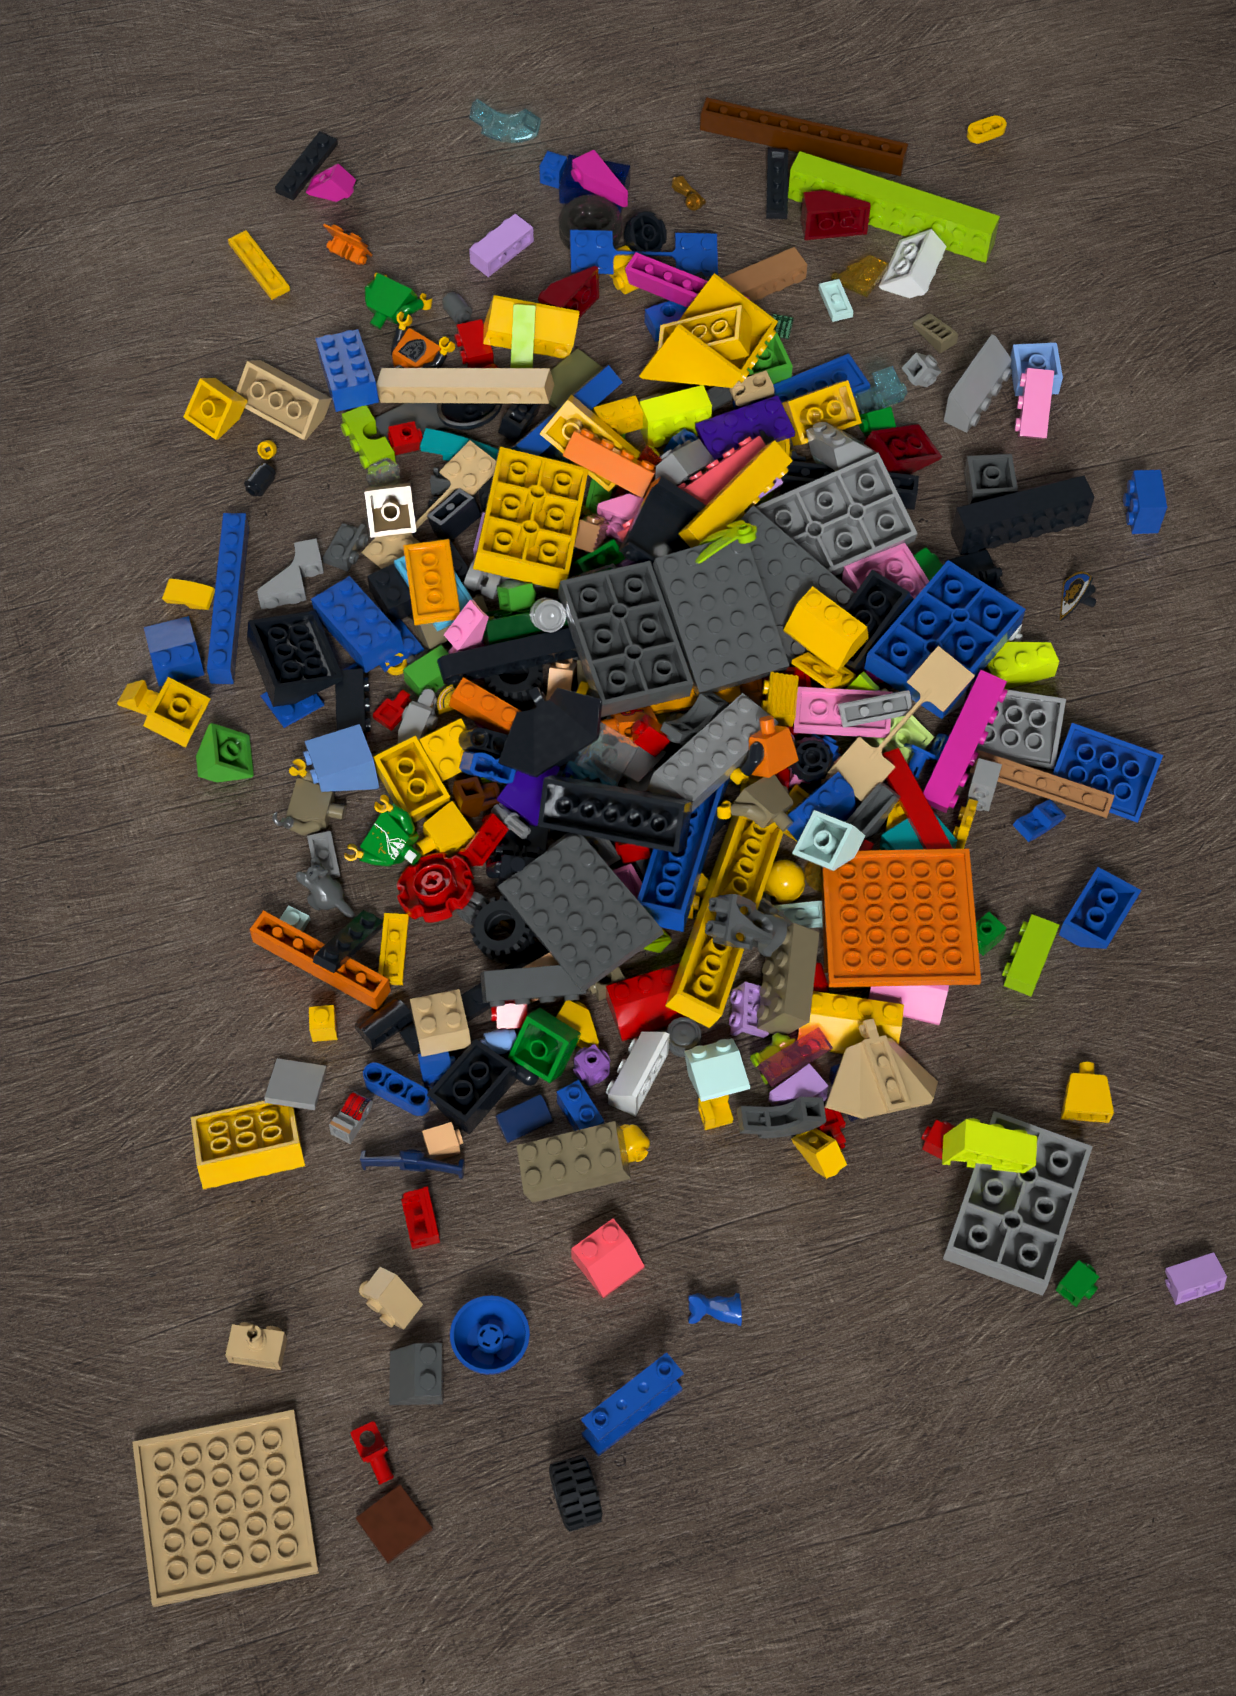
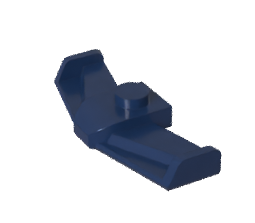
[360,1149,465,1179]

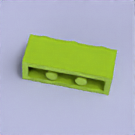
[1002,914,1059,997]

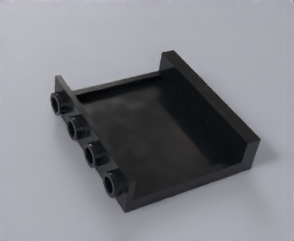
[619,476,706,573]

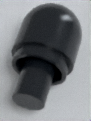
[509,1059,539,1086]

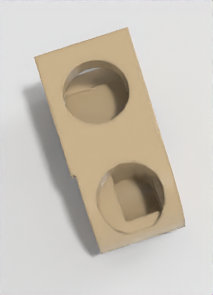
[729,370,775,407]

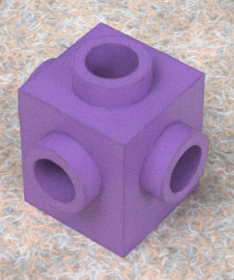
[573,1044,611,1088]

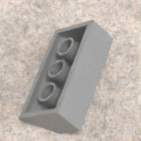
[944,334,1012,433]

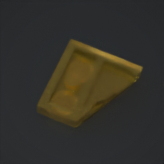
[831,255,889,297]

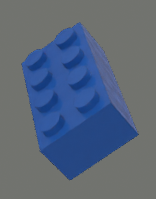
[315,329,379,412]
[311,576,404,673]

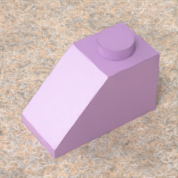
[768,1064,829,1106]

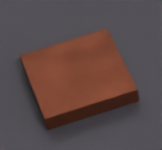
[356,1485,433,1564]

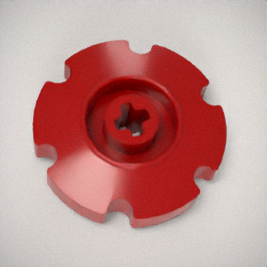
[397,853,474,923]

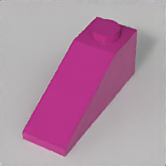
[571,150,628,208]

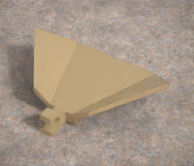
[825,1019,938,1119]

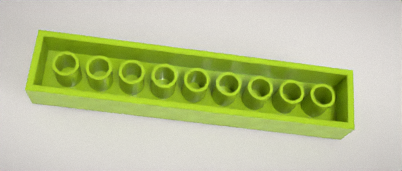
[788,151,1000,263]

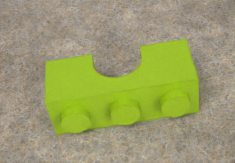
[340,405,396,476]

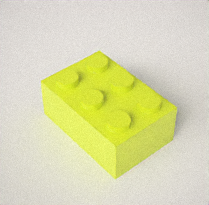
[640,385,712,449]

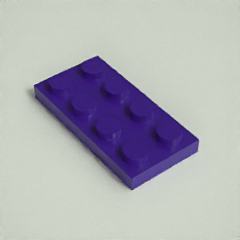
[695,395,795,461]

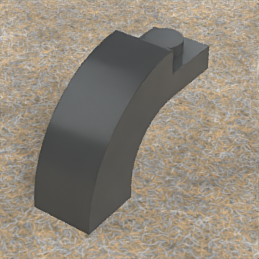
[660,692,730,746]
[737,1097,826,1138]

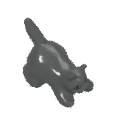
[296,857,355,919]

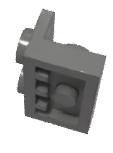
[323,523,369,572]

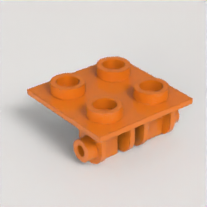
[323,224,372,265]

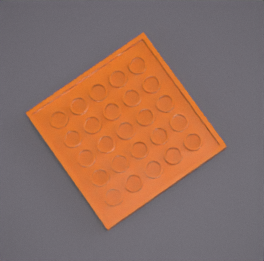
[822,849,981,987]

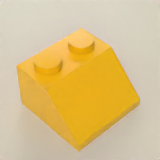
[183,378,248,440]

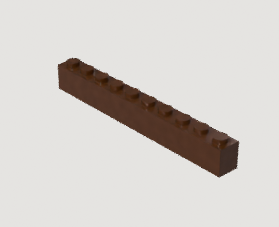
[700,97,908,176]

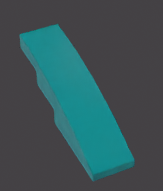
[420,428,499,461]

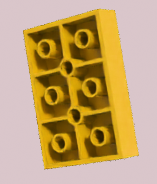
[473,447,588,590]

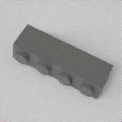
[480,965,586,1007]

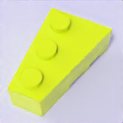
[983,642,1059,689]
[942,1118,1037,1173]

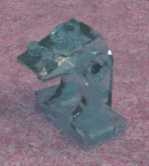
[855,366,907,414]

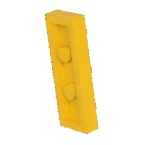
[378,913,409,985]

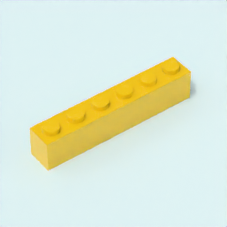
[678,440,793,548]

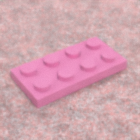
[794,687,893,738]

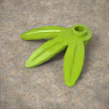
[695,520,757,564]

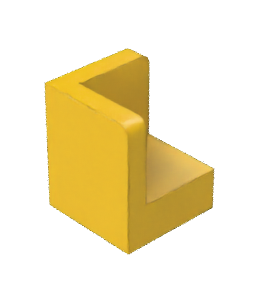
[697,1095,734,1130]

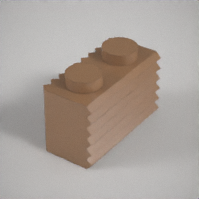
[574,514,610,552]

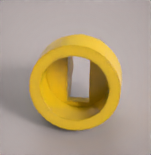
[257,440,277,459]

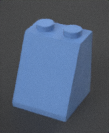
[303,724,379,792]

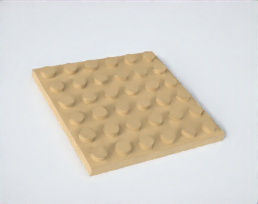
[132,1410,319,1607]

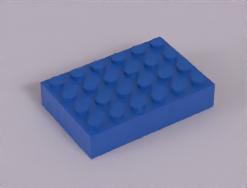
[864,560,1026,719]

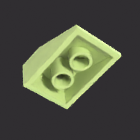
[856,688,934,764]

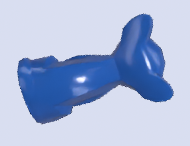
[688,1293,742,1326]

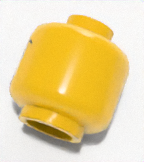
[620,1124,650,1162]

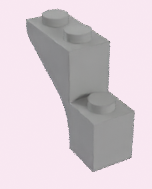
[257,539,324,609]

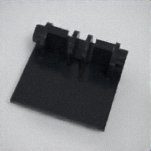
[944,550,1004,589]
[496,825,549,861]

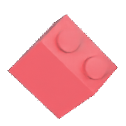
[571,1218,645,1298]

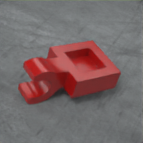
[372,690,412,731]
[817,1106,846,1150]

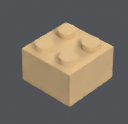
[410,989,471,1057]

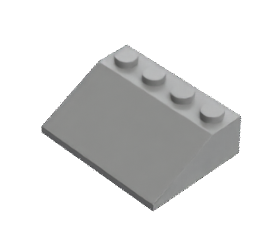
[969,684,1066,769]

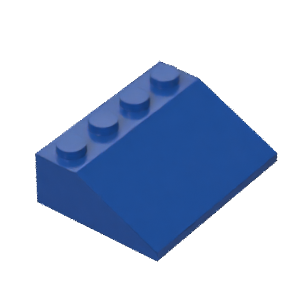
[1052,723,1163,823]

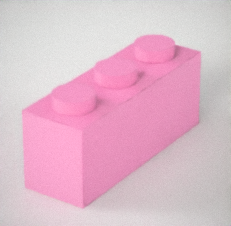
[1015,368,1054,439]

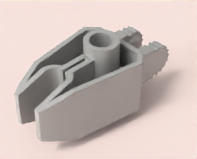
[398,689,438,744]

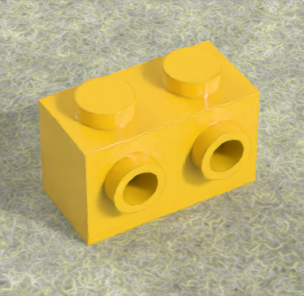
[593,395,643,435]

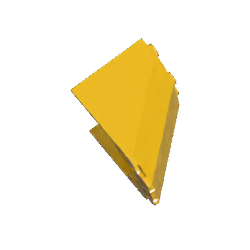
[639,273,778,388]

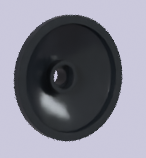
[437,403,503,430]

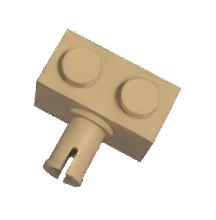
[359,1267,423,1329]
[225,1322,287,1370]

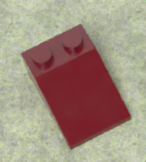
[800,190,871,240]
[538,266,599,320]
[864,424,942,475]

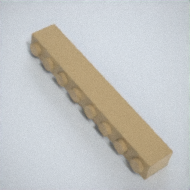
[376,368,554,404]

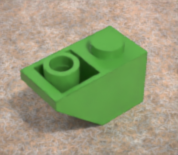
[497,579,536,612]

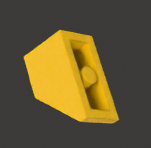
[556,1001,599,1049]
[791,1128,847,1179]

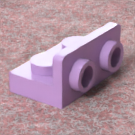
[729,982,769,1038]

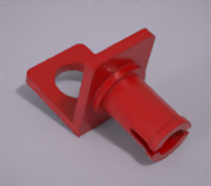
[350,1421,394,1485]

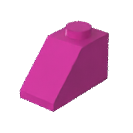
[306,164,356,202]

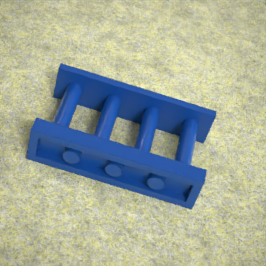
[581,1352,684,1457]

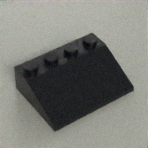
[247,610,343,707]

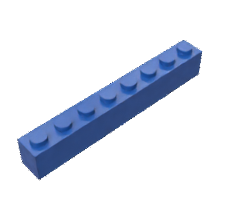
[207,513,249,684]

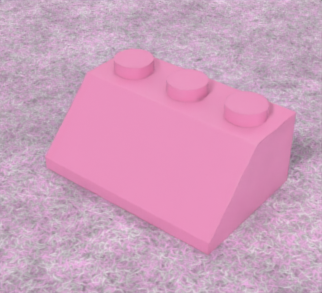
[868,985,949,1025]

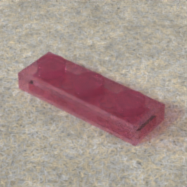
[757,1027,833,1087]

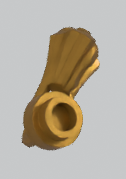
[672,176,706,211]

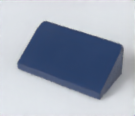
[496,1094,553,1143]

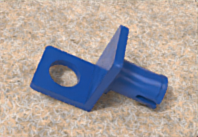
[904,733,949,778]

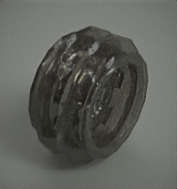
[559,195,622,250]

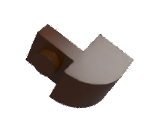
[452,776,501,817]

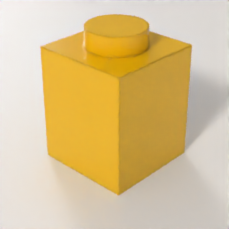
[309,1005,338,1042]

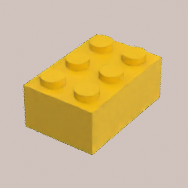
[782,380,862,446]
[373,735,450,823]

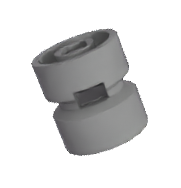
[463,559,504,599]

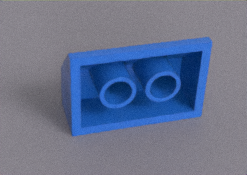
[787,771,856,842]
[1059,867,1141,949]

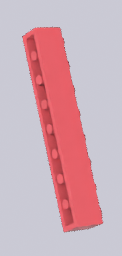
[617,436,766,542]

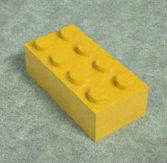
[658,305,752,361]

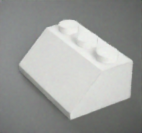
[879,229,947,298]
[606,1032,670,1117]

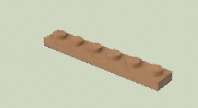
[970,750,1115,818]

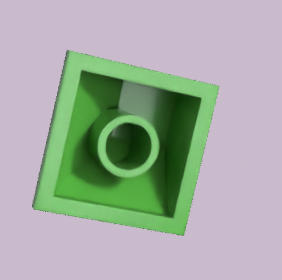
[196,723,254,783]

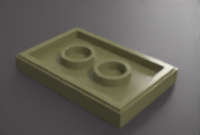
[549,348,604,409]

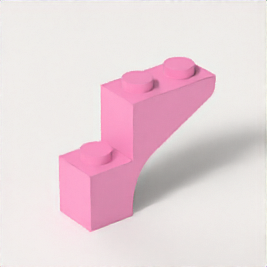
[444,600,489,654]

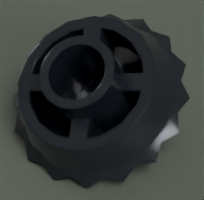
[789,737,834,783]

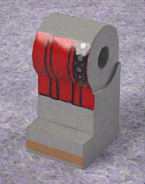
[329,1092,373,1144]

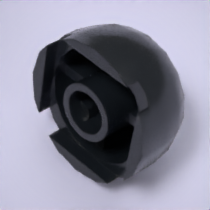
[623,211,667,252]

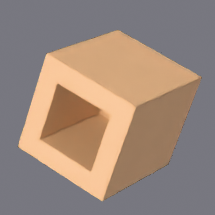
[422,1122,463,1161]

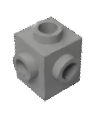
[902,352,942,387]

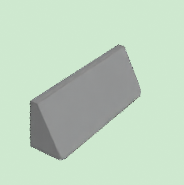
[837,690,912,728]

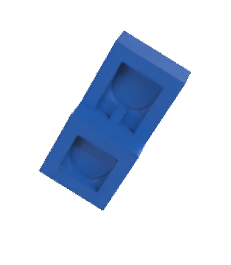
[1013,800,1066,842]

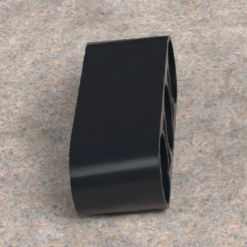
[459,727,508,758]

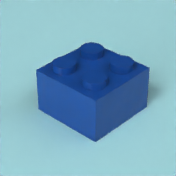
[1123,470,1167,534]

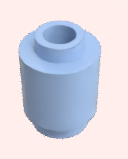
[480,1028,517,1055]

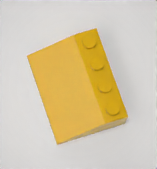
[191,1101,305,1189]

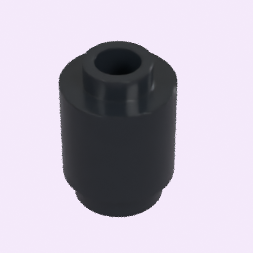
[244,463,276,496]

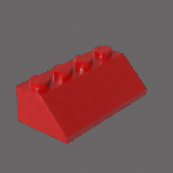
[606,963,688,1041]

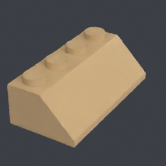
[236,360,332,440]

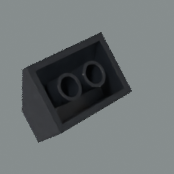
[427,1039,517,1135]

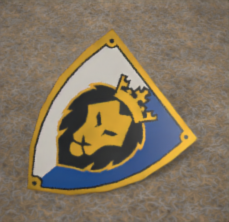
[1060,572,1096,621]

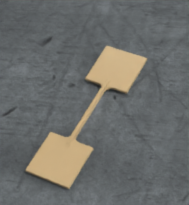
[361,440,496,569]
[828,646,975,802]

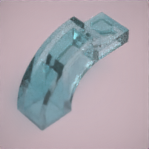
[469,99,541,143]

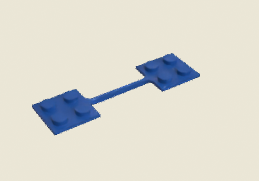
[570,230,718,277]
[260,619,424,728]

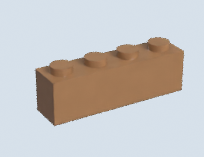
[722,247,807,302]

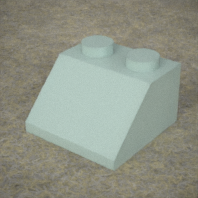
[792,810,865,871]
[684,1038,750,1102]

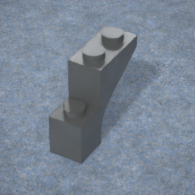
[845,782,900,839]

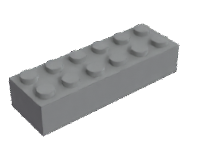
[647,693,779,813]

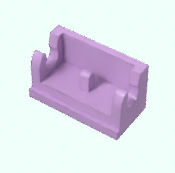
[1165,1252,1227,1305]

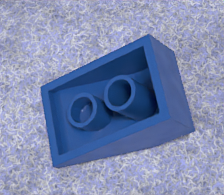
[144,616,205,687]

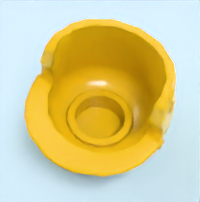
[764,860,805,904]

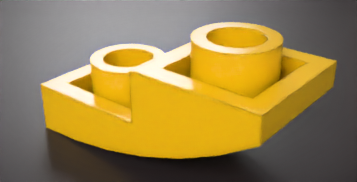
[162,579,215,610]

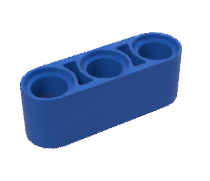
[363,1062,431,1116]

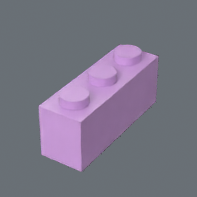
[469,214,534,277]

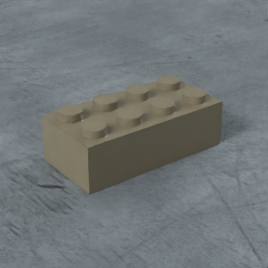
[757,923,819,1035]
[517,1121,631,1203]

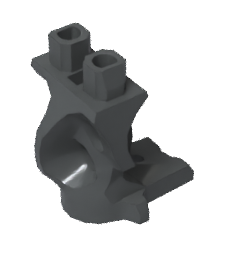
[705,894,787,957]

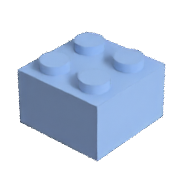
[1010,343,1063,396]

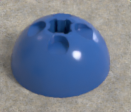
[450,1296,530,1375]

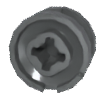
[666,1017,701,1057]

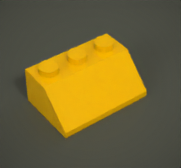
[783,586,868,672]

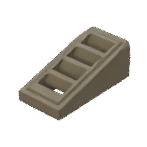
[913,313,958,353]

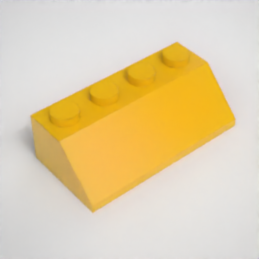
[483,295,579,359]
[540,394,640,492]
[796,991,904,1054]

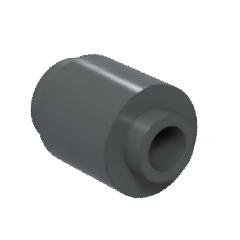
[442,292,472,324]

